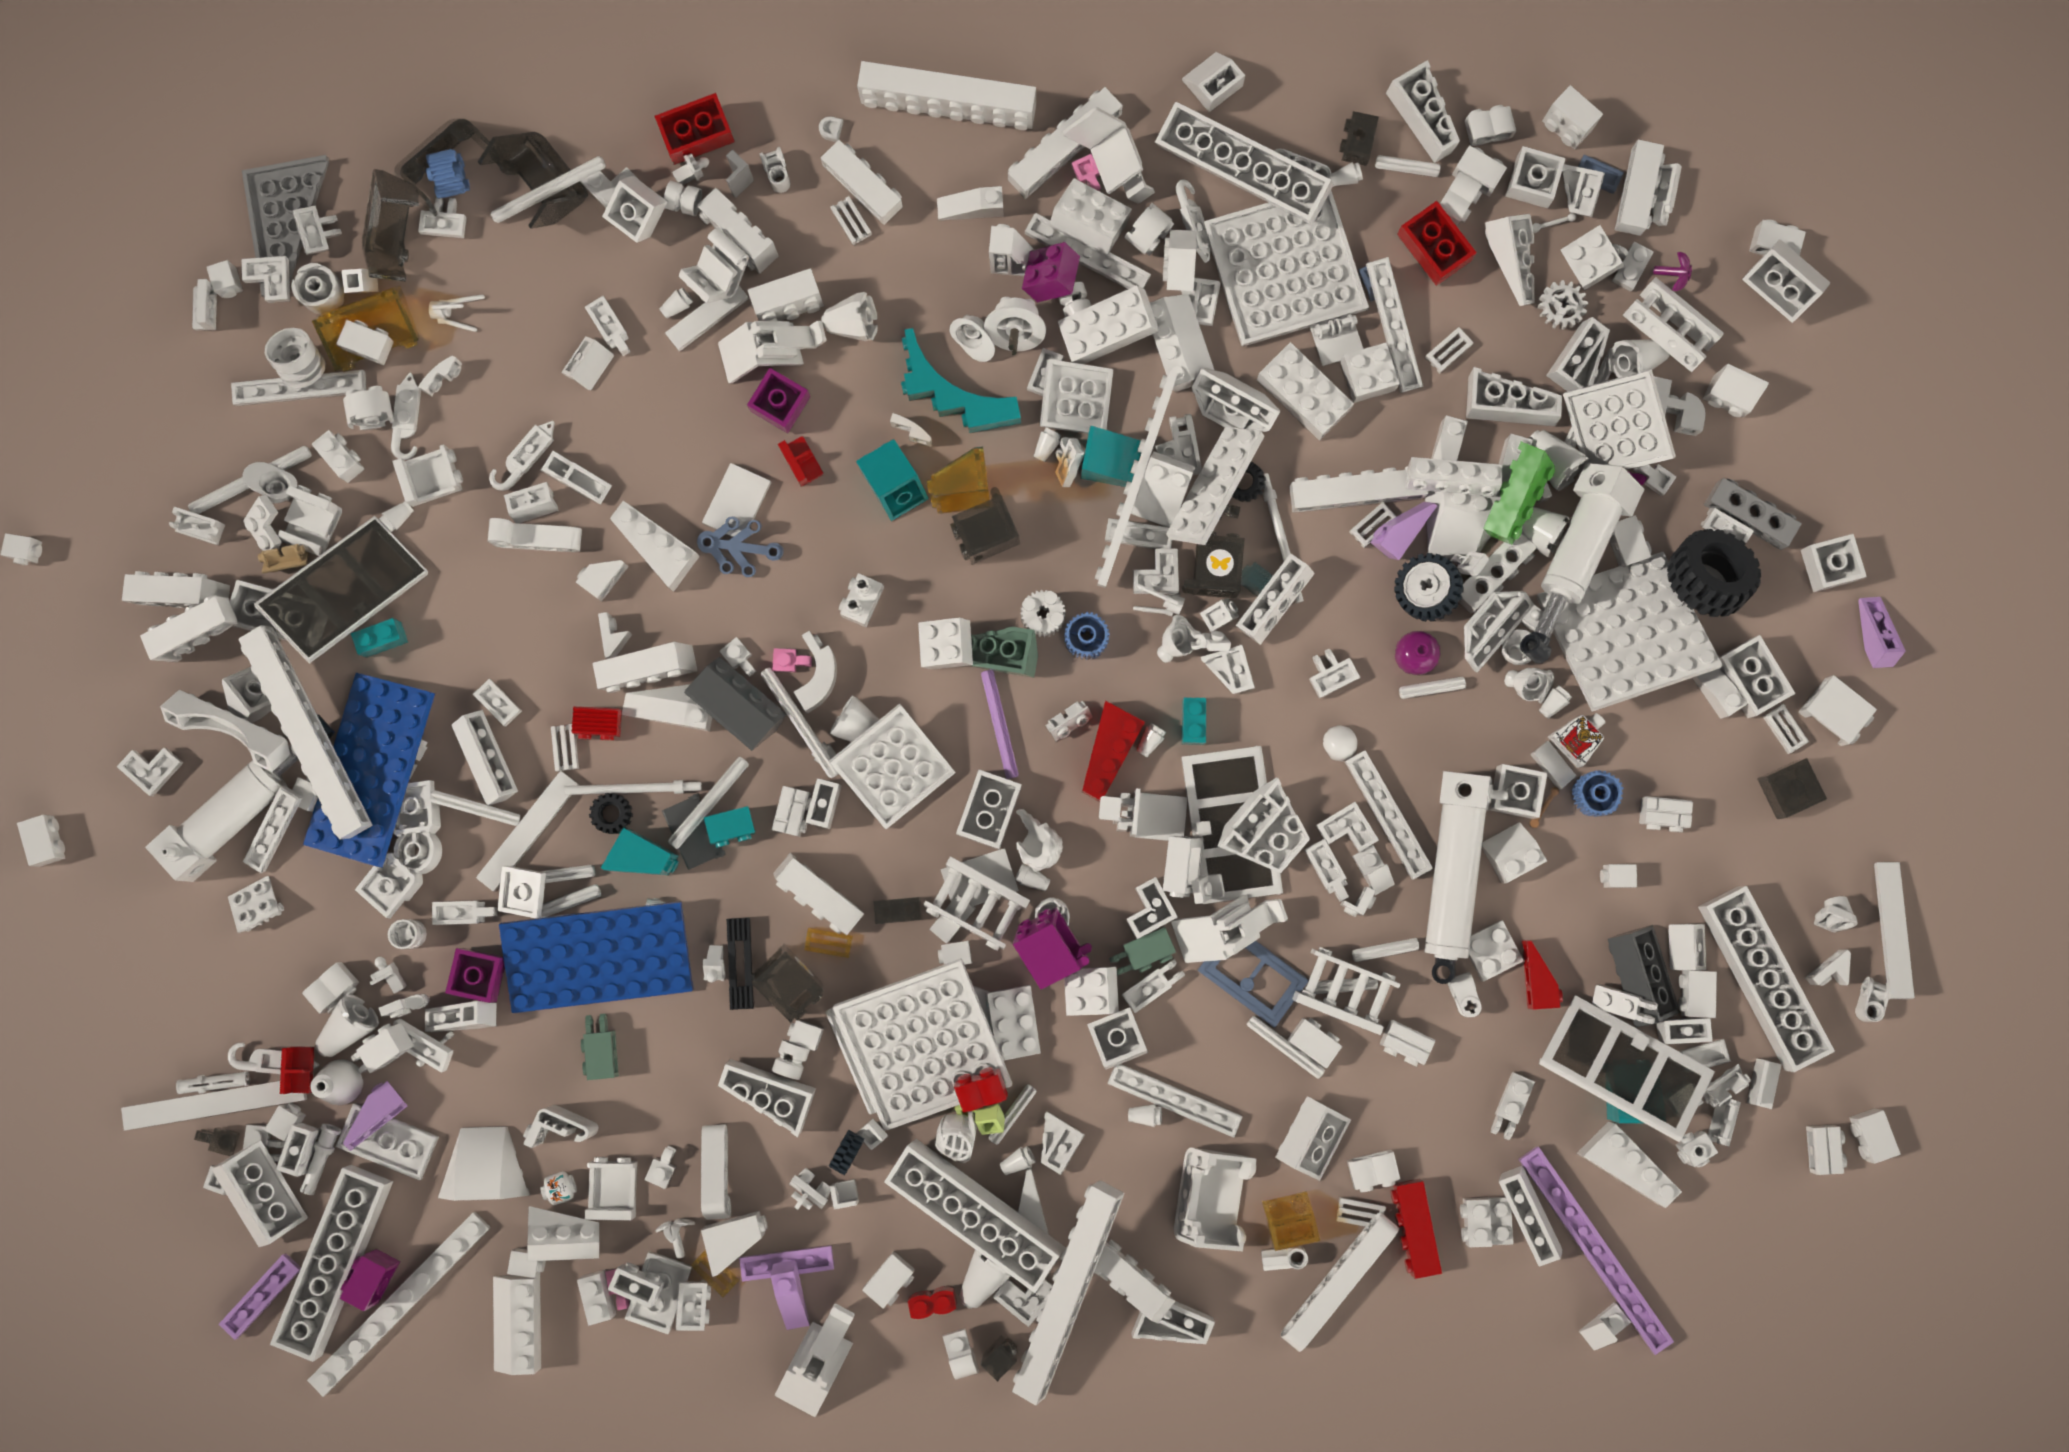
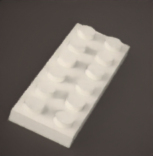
[1166,427,1265,545]

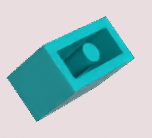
[350,618,408,658]
[1182,697,1206,745]
[704,806,755,848]

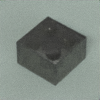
[1757,758,1827,819]

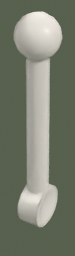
[1532,213,1576,233]
[416,1031,454,1067]

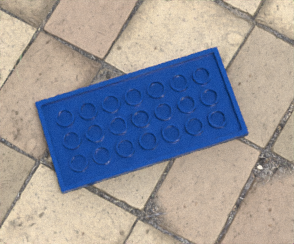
[303,673,435,868]
[499,901,694,1013]

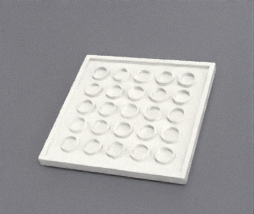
[1203,191,1369,347]
[1537,552,1722,712]
[833,958,1012,1131]

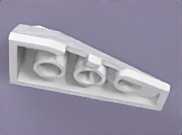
[1485,214,1535,306]
[622,684,713,732]

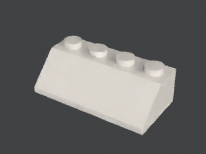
[1150,294,1214,393]
[211,1140,308,1247]
[493,1275,541,1375]

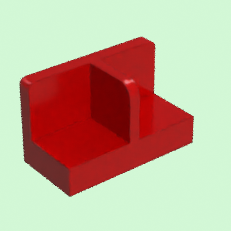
[778,436,824,487]
[279,1046,315,1094]

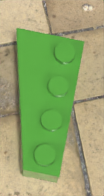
[1483,441,1555,545]

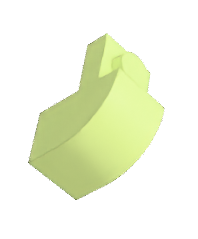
[955,1103,1005,1135]

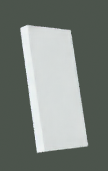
[335,1103,439,1180]

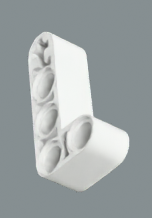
[488,518,582,552]
[701,1124,731,1220]

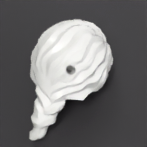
[1016,809,1063,872]

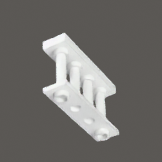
[1623,277,1724,372]
[924,857,1030,951]
[1292,947,1401,1035]

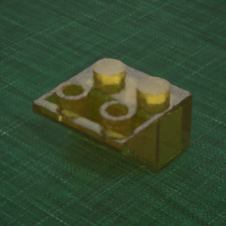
[1262,1191,1320,1251]

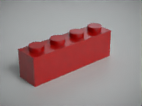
[1391,1178,1442,1279]

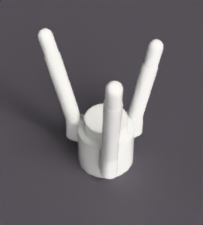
[429,295,485,332]
[1133,584,1185,617]

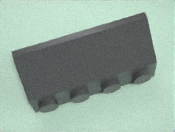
[684,657,787,751]
[1608,925,1681,1027]

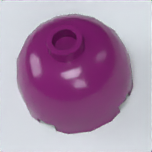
[1395,631,1441,676]

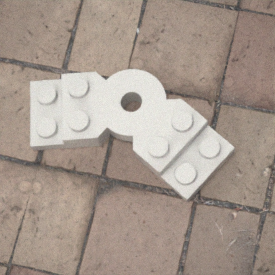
[355,780,442,919]

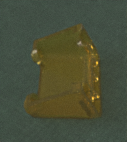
[312,285,420,372]
[927,446,991,514]

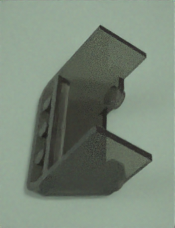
[394,118,501,217]
[478,132,588,229]
[362,169,419,282]

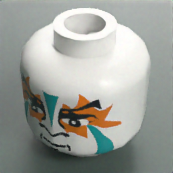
[540,1171,577,1205]

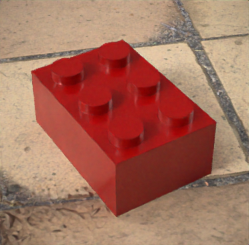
[654,93,735,165]
[1397,201,1477,286]

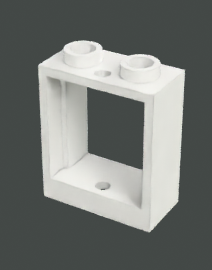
[1163,836,1204,898]

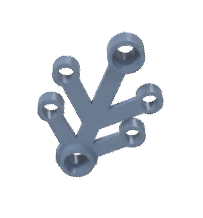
[697,516,784,577]

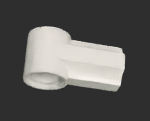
[1261,1245,1308,1271]

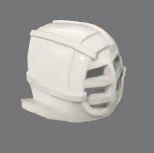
[935,1111,977,1163]

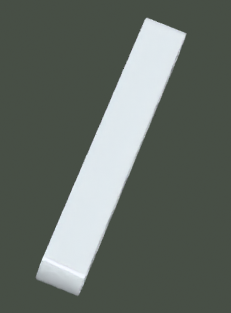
[1280,1212,1399,1352]

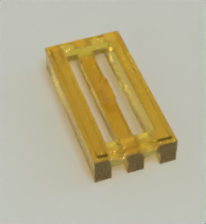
[804,928,853,958]
[690,1249,740,1297]

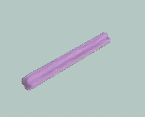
[981,670,1019,779]

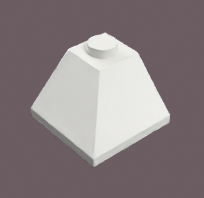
[222,667,272,723]

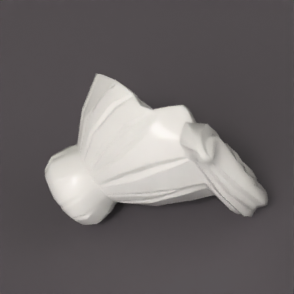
[1157,615,1198,663]
[1504,668,1554,704]

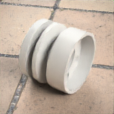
[264,328,326,388]

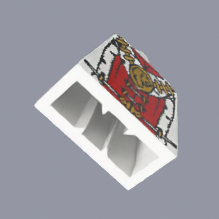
[1548,713,1605,768]

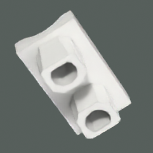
[789,1168,831,1210]

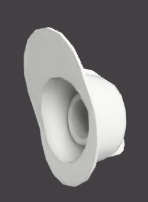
[949,314,995,362]
[243,462,297,503]

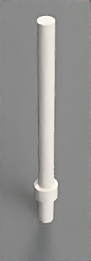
[1262,473,1304,604]
[564,780,702,795]

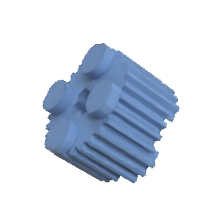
[426,149,470,199]
[1064,612,1110,660]
[1572,770,1624,817]

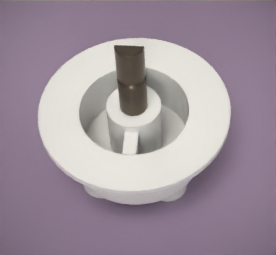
[984,297,1046,355]

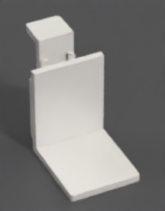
[1062,107,1155,204]
[718,321,826,383]
[1099,788,1187,841]
[1171,895,1288,963]
[775,1304,855,1417]

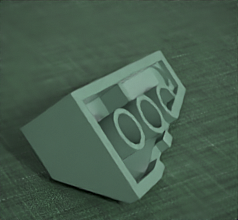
[969,627,1038,678]

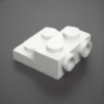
[1460,1197,1513,1247]

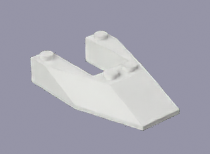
[1425,415,1532,560]

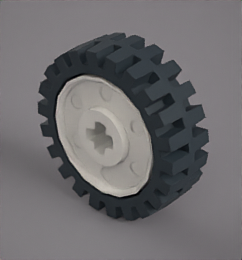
[1394,553,1464,622]

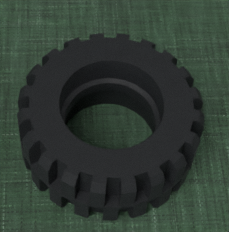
[1667,529,1761,617]

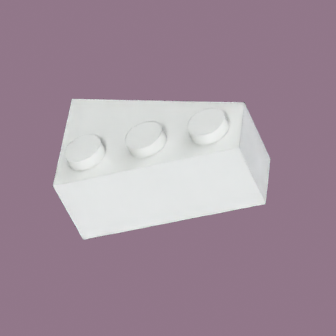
[989,224,1034,276]
[1546,317,1610,392]
[527,1206,599,1261]
[1131,1301,1215,1344]

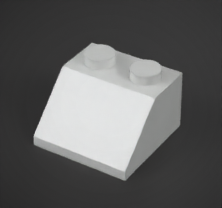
[1703,364,1769,417]
[1482,822,1547,883]

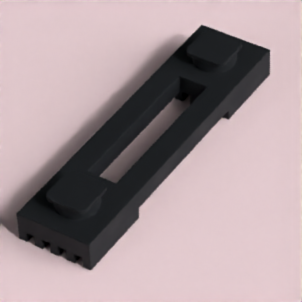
[726,918,754,1010]

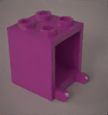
[1013,907,1092,990]

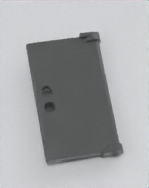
[662,793,726,870]

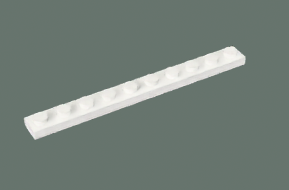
[1095,370,1178,588]
[307,1211,491,1397]

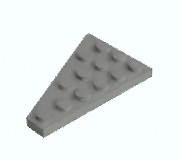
[242,155,329,298]

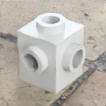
[1676,1130,1718,1168]

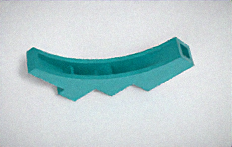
[901,328,1021,433]

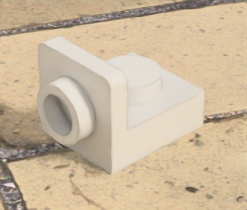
[1200,598,1239,632]
[1191,874,1225,904]

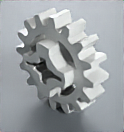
[1538,280,1588,330]

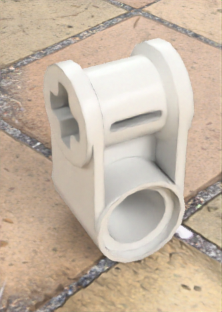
[759,147,790,193]
[1448,972,1482,1017]
[1855,977,1889,1022]

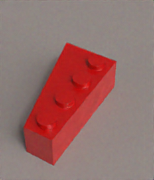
[1082,700,1145,802]

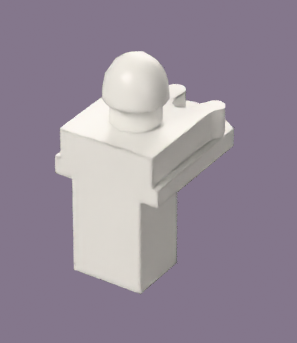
[672,153,709,185]
[1522,605,1543,631]
[703,945,725,983]
[369,957,407,993]

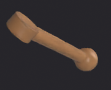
[1529,787,1559,828]

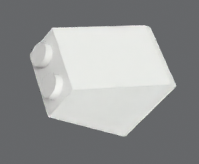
[701,1211,768,1277]

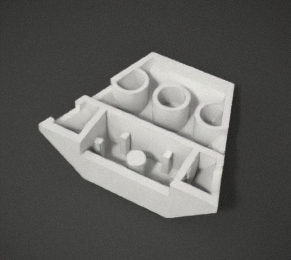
[1218,777,1310,873]
[438,1126,530,1201]

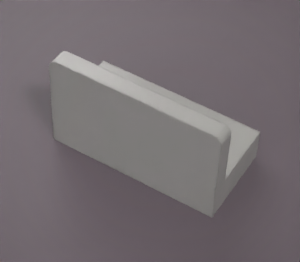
[726,150,754,198]

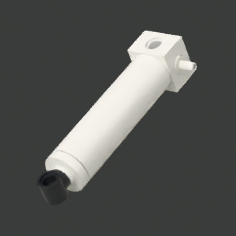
[1424,771,1508,984]

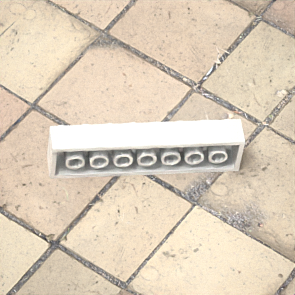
[857,61,1036,130]
[1155,102,1334,225]
[1698,886,1835,1072]
[884,1139,1066,1293]
[270,1165,393,1362]

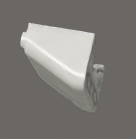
[1174,1148,1256,1252]

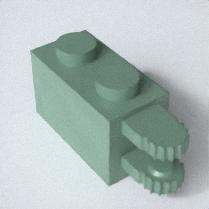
[1109,927,1176,976]
[581,1014,619,1080]

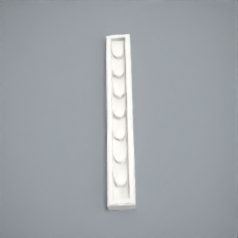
[121,1081,307,1131]

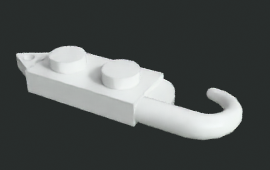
[1176,179,1211,263]
[391,373,421,460]
[489,421,555,491]
[228,1042,320,1074]

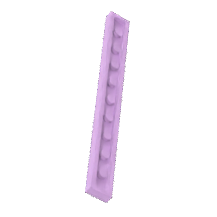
[1518,1146,1674,1355]

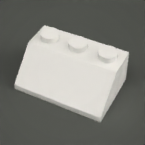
[1275,1096,1351,1181]

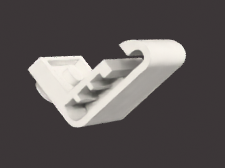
[679,228,749,303]
[278,485,342,556]
[523,1105,599,1148]

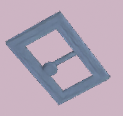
[1197,941,1309,1028]

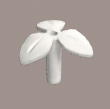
[655,1218,695,1258]

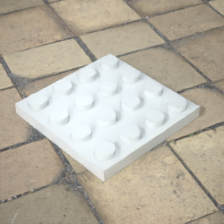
[1563,369,1676,470]
[829,703,956,829]

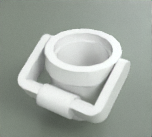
[1814,896,1858,933]

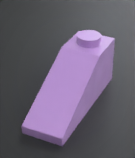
[1370,502,1437,560]
[1858,597,1906,668]
[343,1081,407,1151]
[770,1260,810,1330]

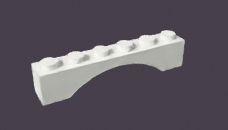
[160,690,291,772]

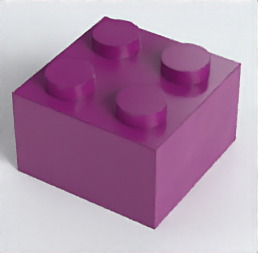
[1022,242,1080,303]
[747,368,811,434]
[445,948,505,1003]
[339,1249,401,1311]

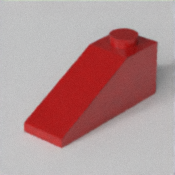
[1522,940,1563,1010]

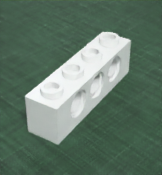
[1458,533,1537,614]
[1236,553,1315,645]

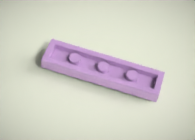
[739,1245,834,1282]
[219,1253,301,1340]

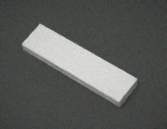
[665,286,749,352]
[243,785,303,873]

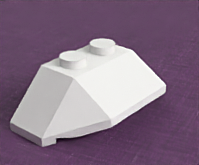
[1192,368,1280,432]
[1464,591,1534,672]

